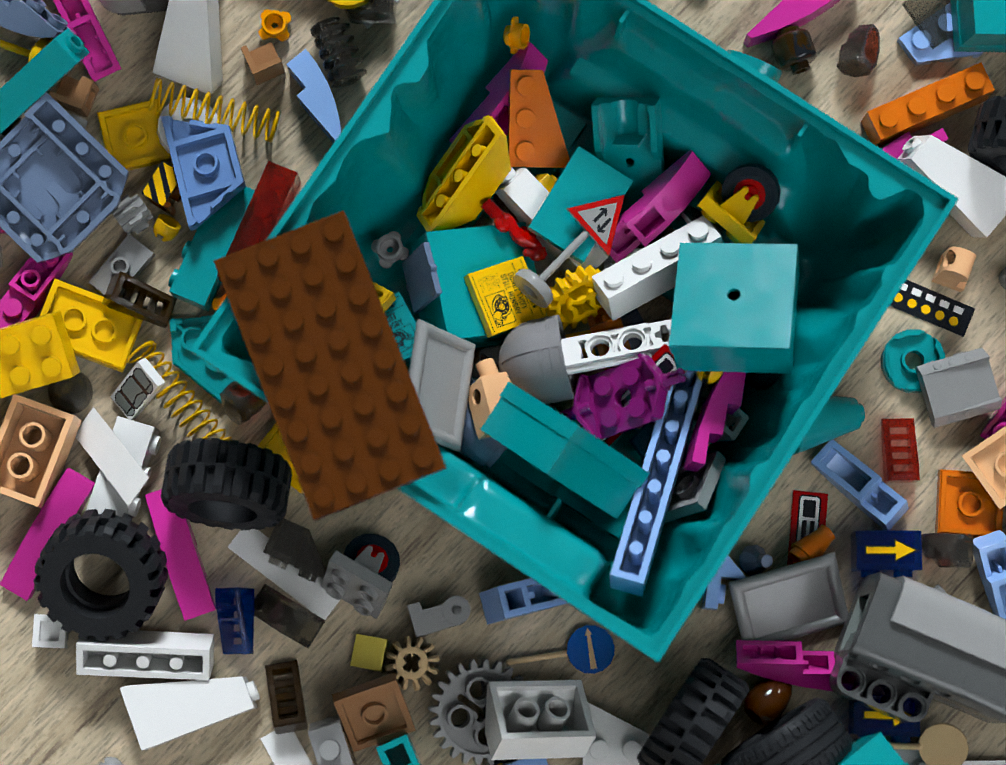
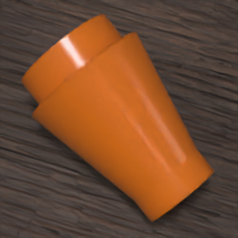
[788,525,835,564]

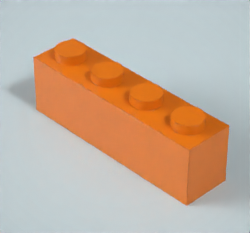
[861,62,995,147]

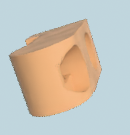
[931,246,977,292]

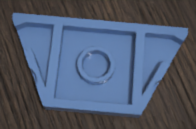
[161,116,246,231]

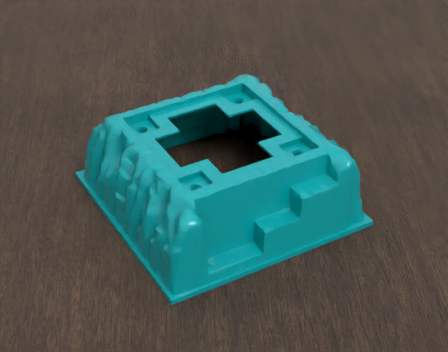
[190,0,959,663]

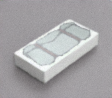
[110,358,165,420]

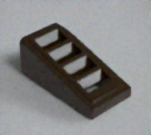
[102,272,177,328]
[265,660,308,734]

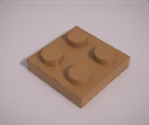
[332,672,416,752]

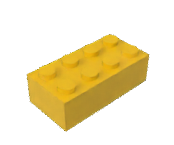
[0,310,80,399]

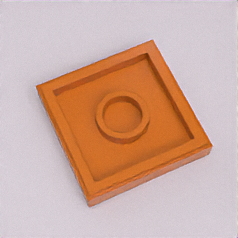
[935,469,1003,537]

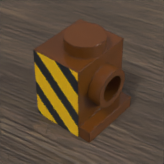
[142,162,182,216]

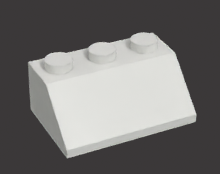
[485,680,596,760]

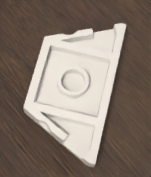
[582,702,649,765]

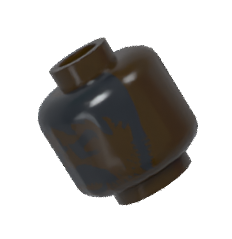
[771,25,817,75]

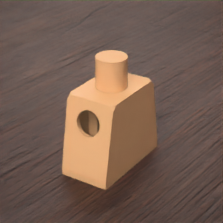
[468,358,513,439]

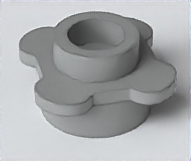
[371,231,409,268]

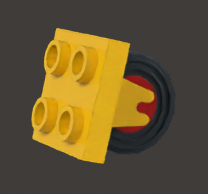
[697,163,781,244]

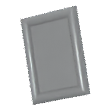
[409,320,476,452]
[728,552,848,641]

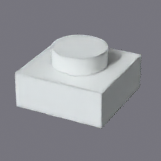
[32,614,68,648]

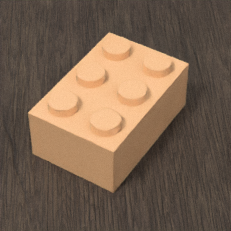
[0,394,82,509]

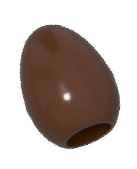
[744,678,793,725]

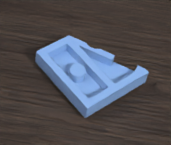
[897,4,984,66]

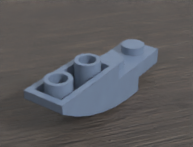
[0,0,76,39]

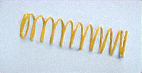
[148,77,280,143]
[127,341,232,441]

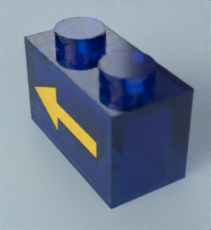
[851,531,922,578]
[848,695,920,743]

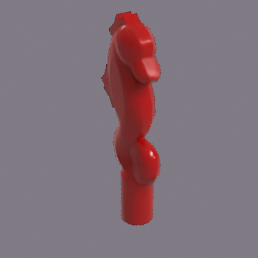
[480,198,548,261]

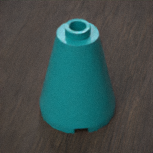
[793,395,865,455]

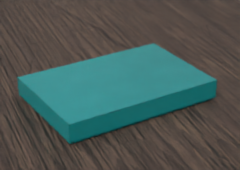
[527,146,633,264]

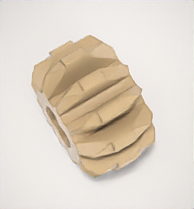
[385,635,440,691]

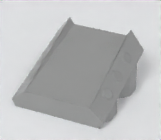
[915,348,1002,428]

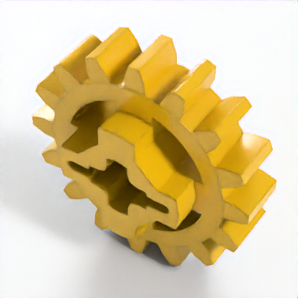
[544,265,602,329]

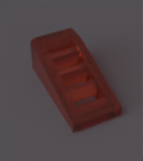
[881,418,920,483]

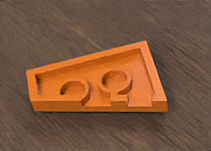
[508,69,570,168]

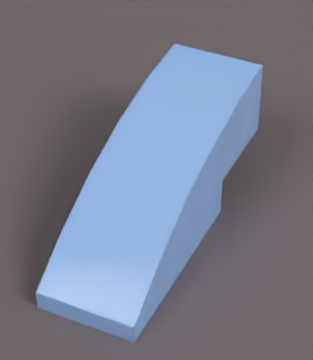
[286,49,342,143]
[811,440,909,532]
[970,530,1006,619]

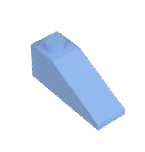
[479,578,568,625]

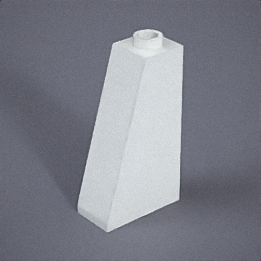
[152,0,222,94]
[898,135,1006,238]
[495,167,609,274]
[120,676,260,751]

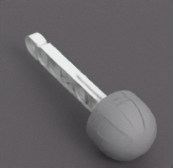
[498,315,672,404]

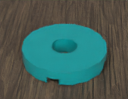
[881,329,945,393]

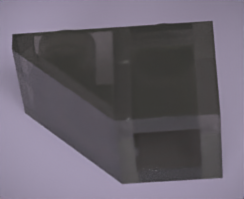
[263,518,326,583]
[248,584,326,649]

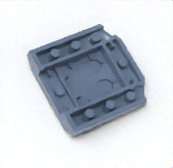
[0,92,129,263]

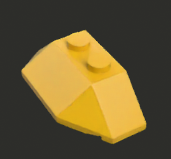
[416,115,511,232]

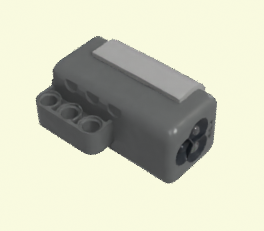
[829,572,1006,723]

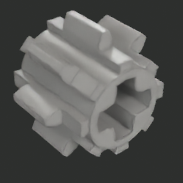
[112,194,154,235]

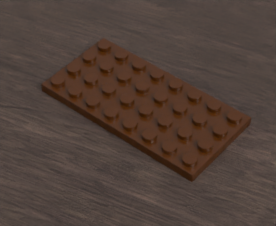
[214,210,447,521]

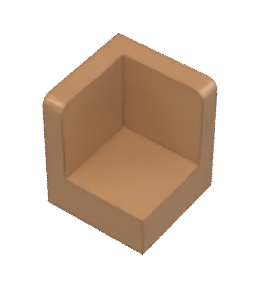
[240,42,285,85]
[48,76,99,118]

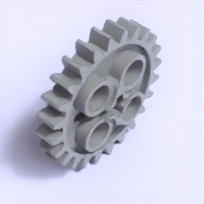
[428,658,523,765]

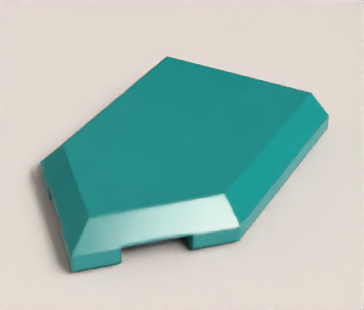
[169,315,240,404]

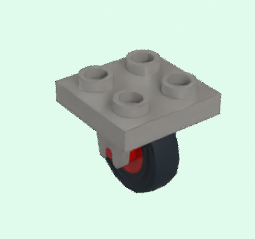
[321,534,400,619]

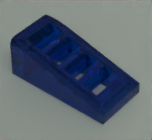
[215,587,255,654]

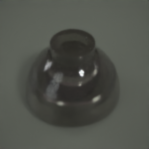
[47,372,93,414]

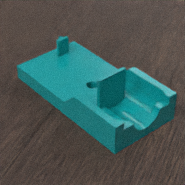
[591,97,665,215]

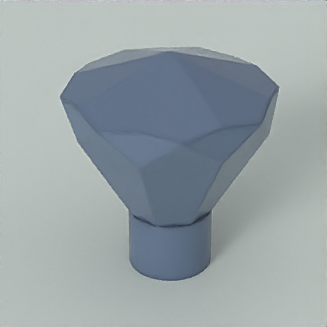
[739,545,773,576]

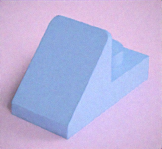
[702,556,746,610]

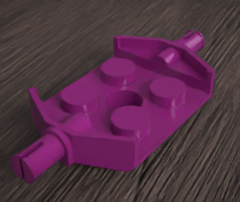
[558,353,686,440]

